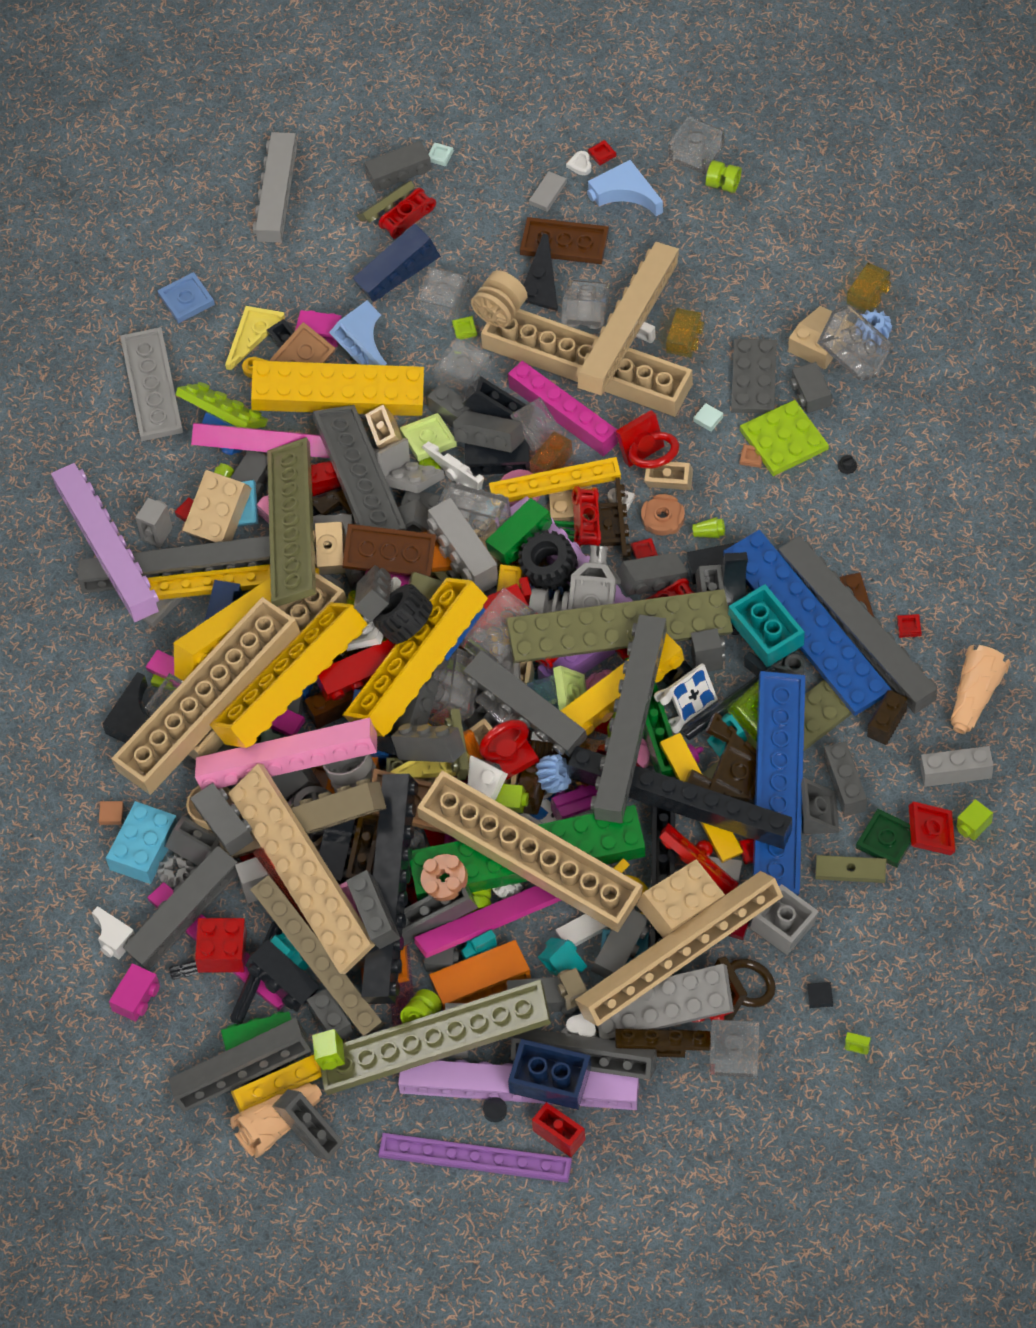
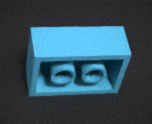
[106,801,178,884]

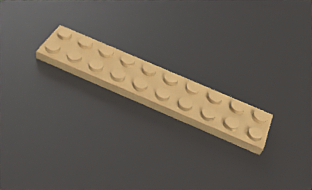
[228,764,375,974]

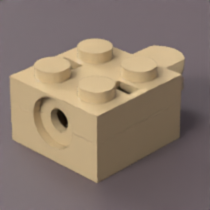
[313,522,346,575]

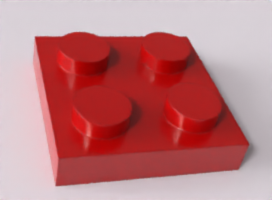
[908,801,956,855]

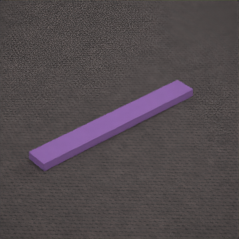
[378,1133,572,1183]

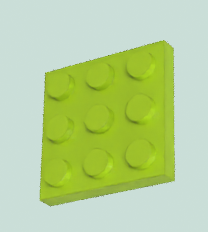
[740,400,829,476]

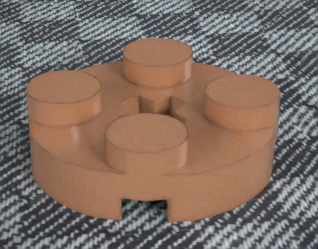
[641,494,685,535]
[421,854,468,901]

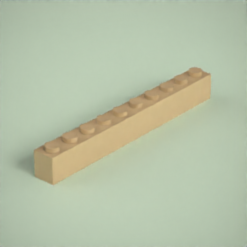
[576,242,679,396]
[575,871,783,1026]

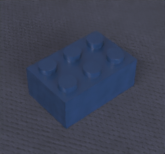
[508,1039,592,1110]

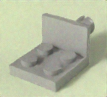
[373,438,445,493]
[568,545,621,610]

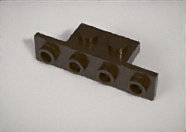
[598,477,631,562]
[615,1029,711,1058]

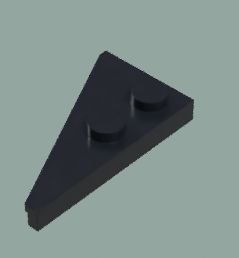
[523,234,558,311]

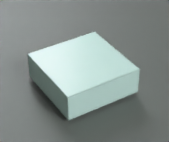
[428,142,454,166]
[693,403,723,431]

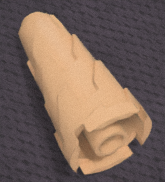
[950,645,1010,734]
[230,1083,322,1158]

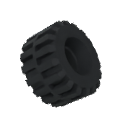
[518,530,578,592]
[372,584,433,644]

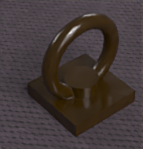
[714,956,776,1022]

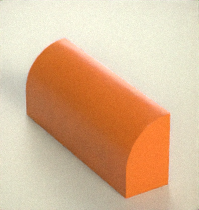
[429,940,531,1011]

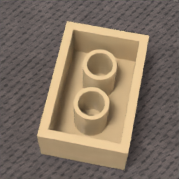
[183,470,252,543]
[637,859,725,938]

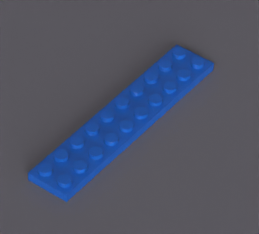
[723,529,892,716]
[753,671,805,896]

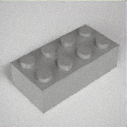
[427,498,497,592]

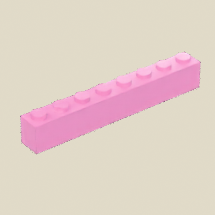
[195,718,377,790]

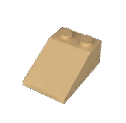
[788,306,856,369]

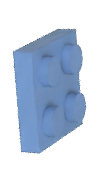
[157,272,215,324]

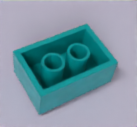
[728,584,805,668]

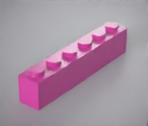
[508,361,618,457]

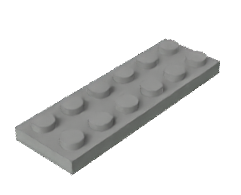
[120,327,183,442]
[598,964,734,1040]

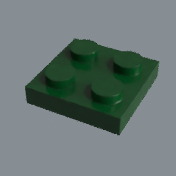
[856,808,911,868]

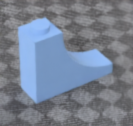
[587,160,663,216]
[329,300,387,365]

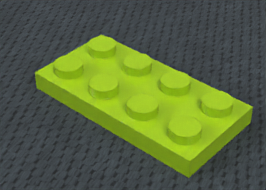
[175,382,268,429]

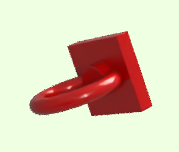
[616,410,679,469]
[478,720,539,780]

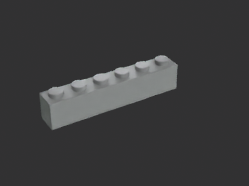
[253,132,297,243]

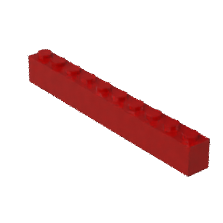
[316,583,529,701]

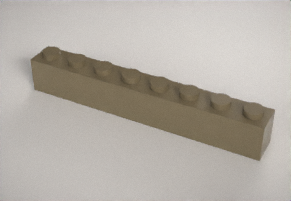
[219,779,386,859]
[250,875,385,1036]

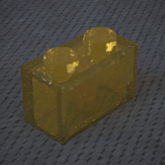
[847,262,891,312]
[666,308,705,358]

